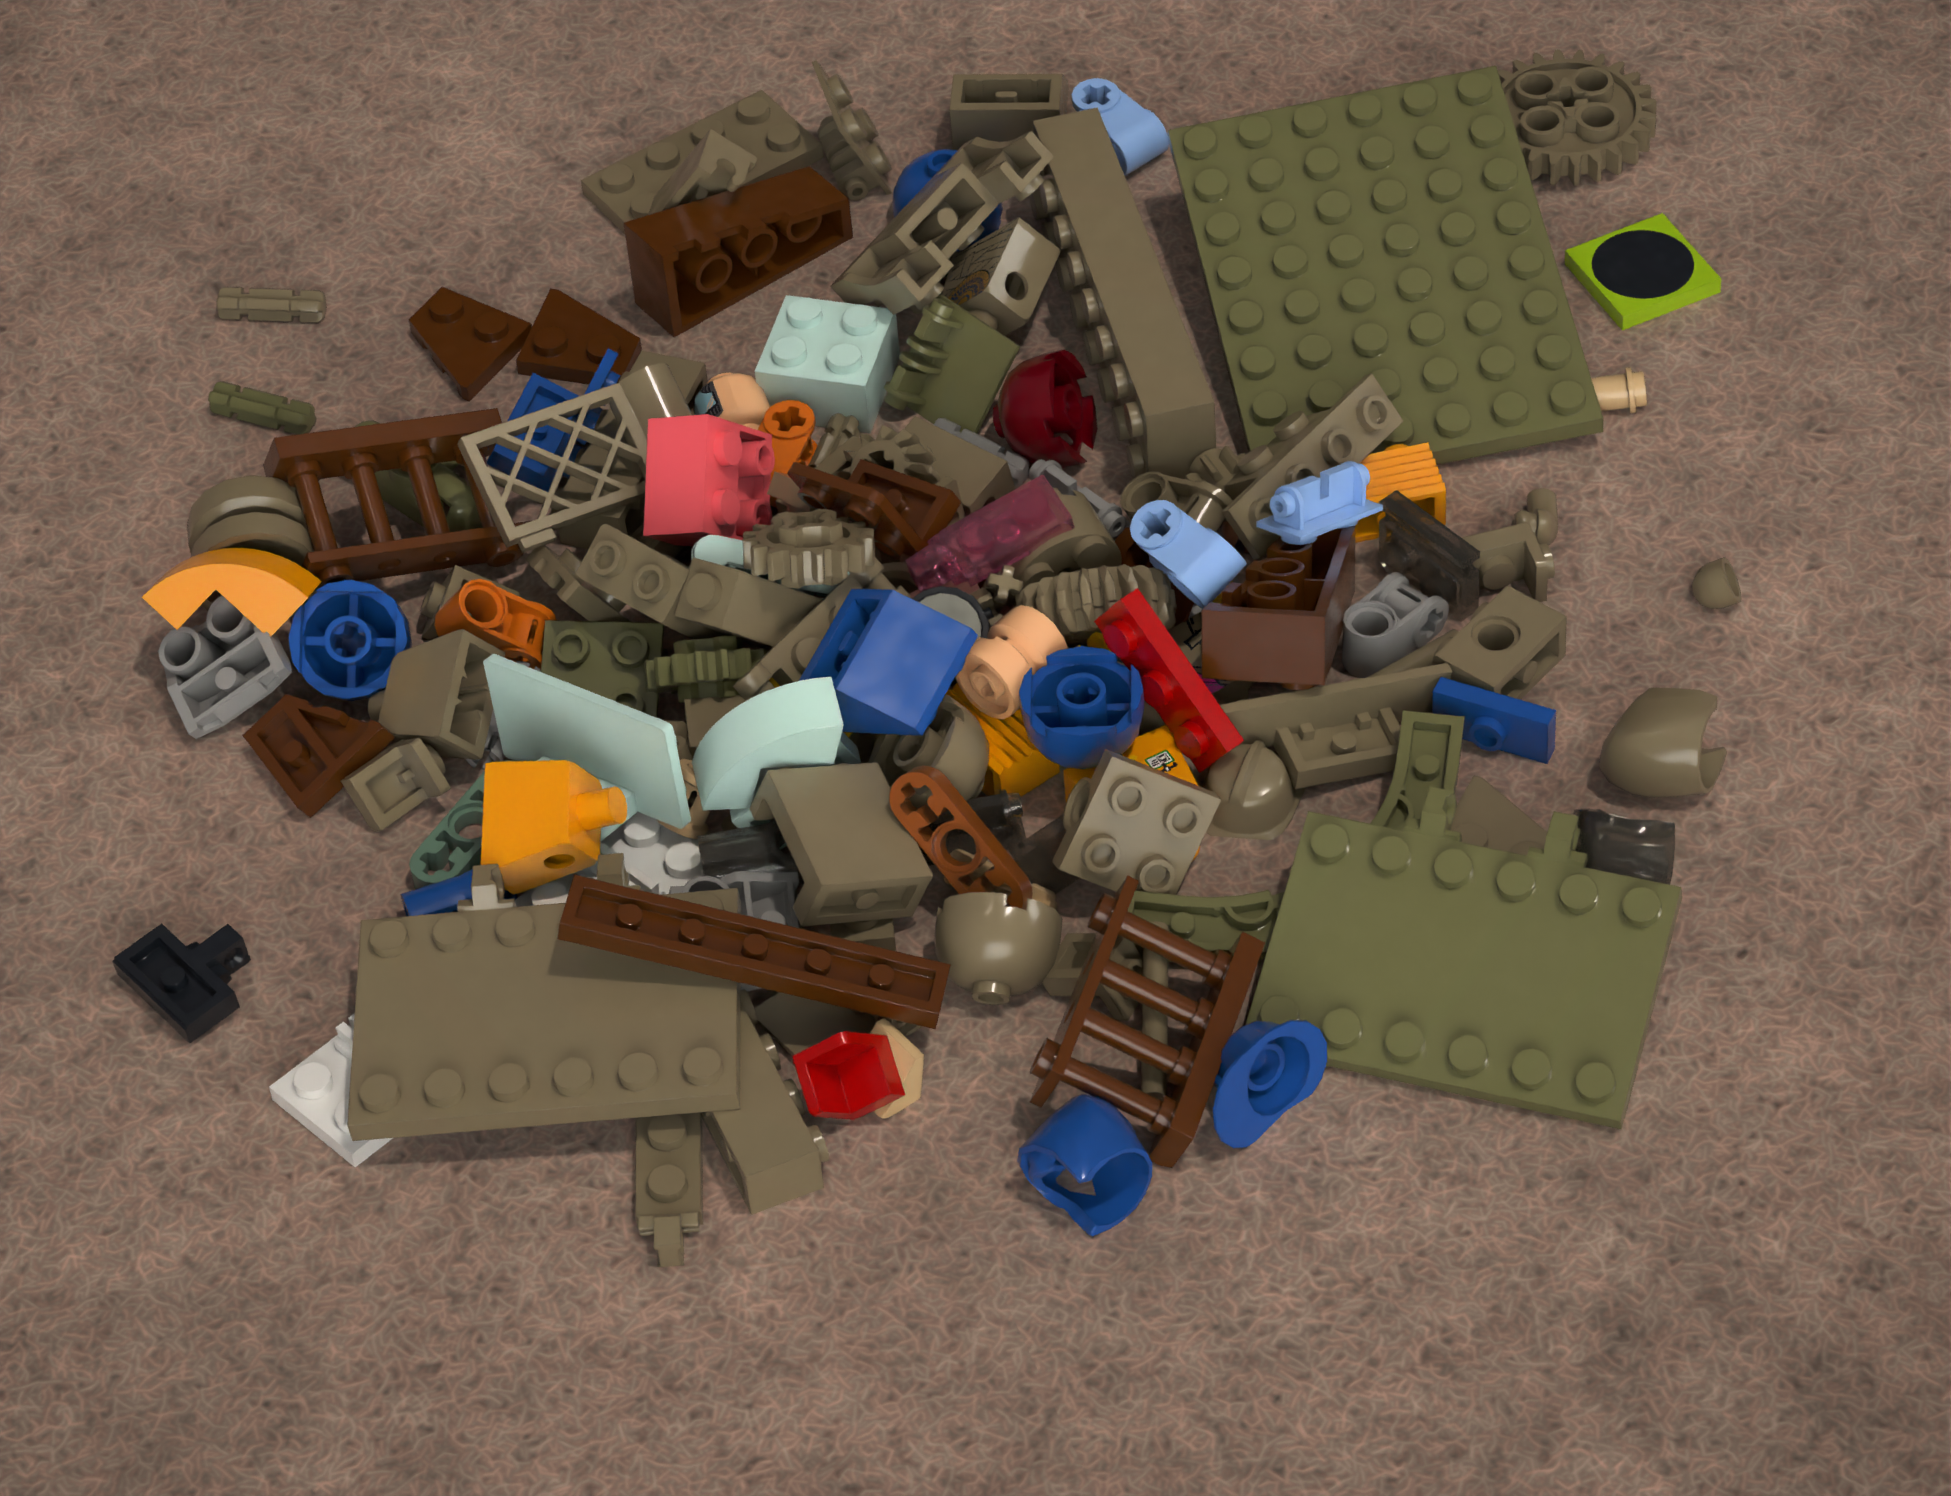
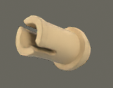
[1591,367,1647,414]

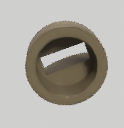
[1692,557,1741,609]

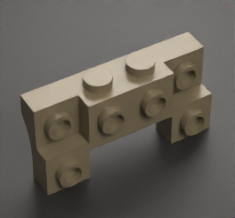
[830,131,1054,315]

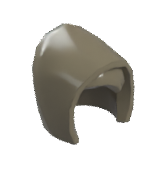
[1599,687,1727,798]

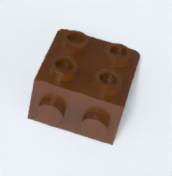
[787,459,962,562]

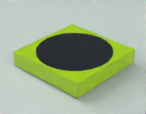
[1565,213,1721,331]

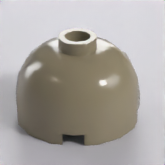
[868,694,989,818]
[934,892,1063,1005]

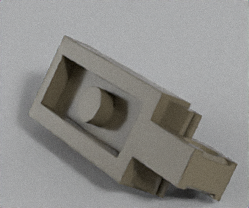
[636,1112,703,1267]

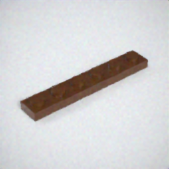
[557,874,951,1030]

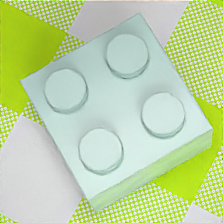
[755,295,900,433]

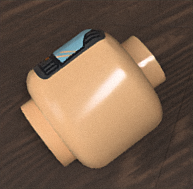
[693,373,770,430]

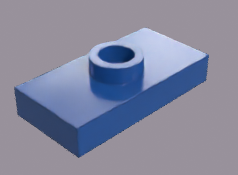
[1433,677,1556,764]

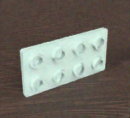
[483,654,691,842]

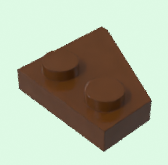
[409,287,532,402]
[516,289,642,384]
[242,694,395,818]

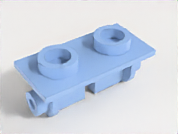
[1256,461,1383,545]

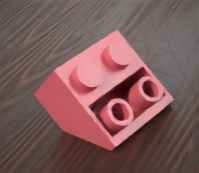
[643,414,775,547]

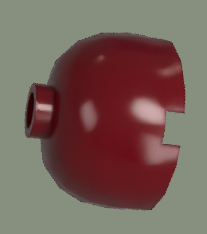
[993,350,1098,468]

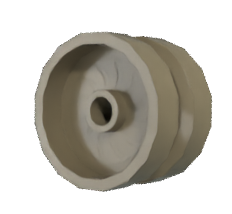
[187,475,319,617]

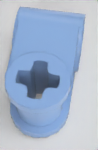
[1072,78,1169,176]
[1130,500,1247,609]

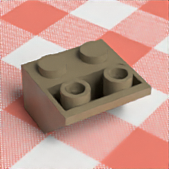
[949,74,1069,150]

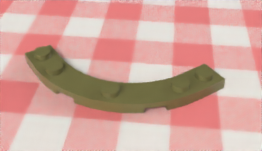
[1128,710,1465,962]

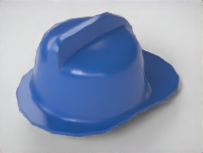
[1213,1020,1327,1148]

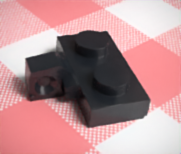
[112,923,251,1043]

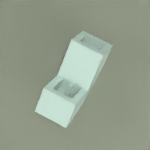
[692,677,844,811]

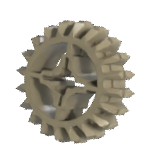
[1014,564,1177,649]

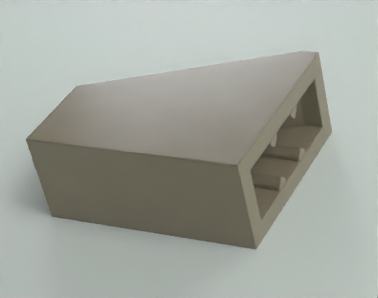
[675,557,822,650]

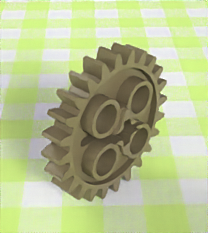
[1498,49,1657,185]

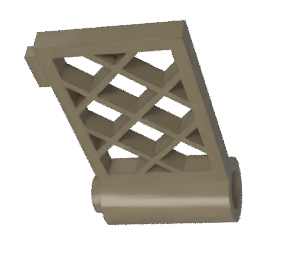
[457,363,692,553]

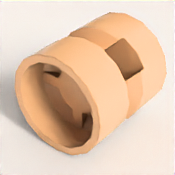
[955,605,1068,719]

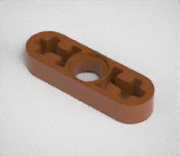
[889,766,1033,910]

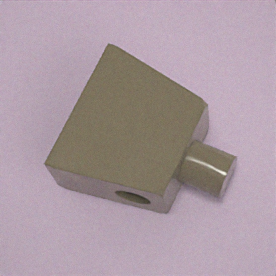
[368,629,505,760]

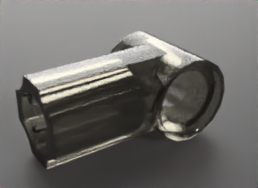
[697,818,805,885]

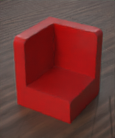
[792,1031,905,1120]

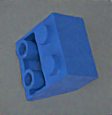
[799,589,978,736]

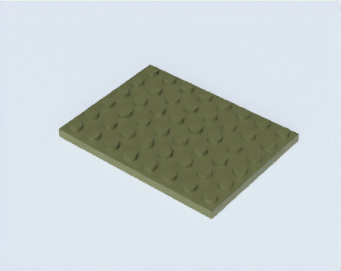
[1168,66,1603,465]

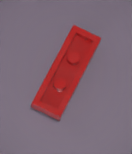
[1094,588,1244,773]

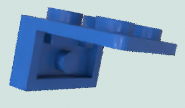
[487,348,621,492]

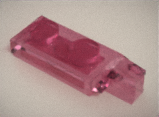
[906,474,1075,592]

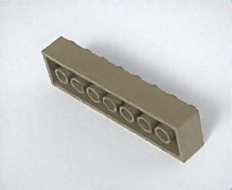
[1029,108,1216,479]

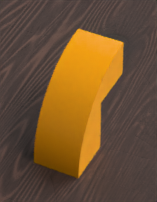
[142,548,322,636]

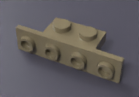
[1222,374,1403,560]
[1220,663,1452,789]

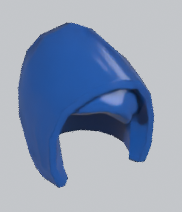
[1017,1094,1152,1236]

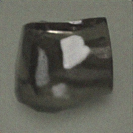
[1573,808,1675,885]

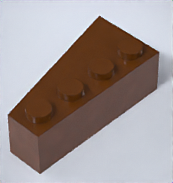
[623,166,853,337]
[1202,525,1356,690]

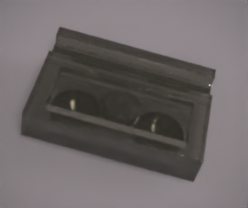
[1378,490,1480,622]

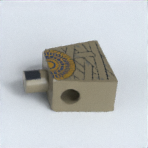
[942,217,1060,336]

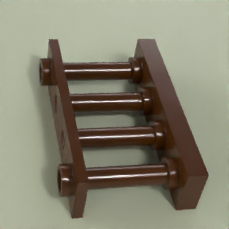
[263,408,531,588]
[1030,875,1265,1168]

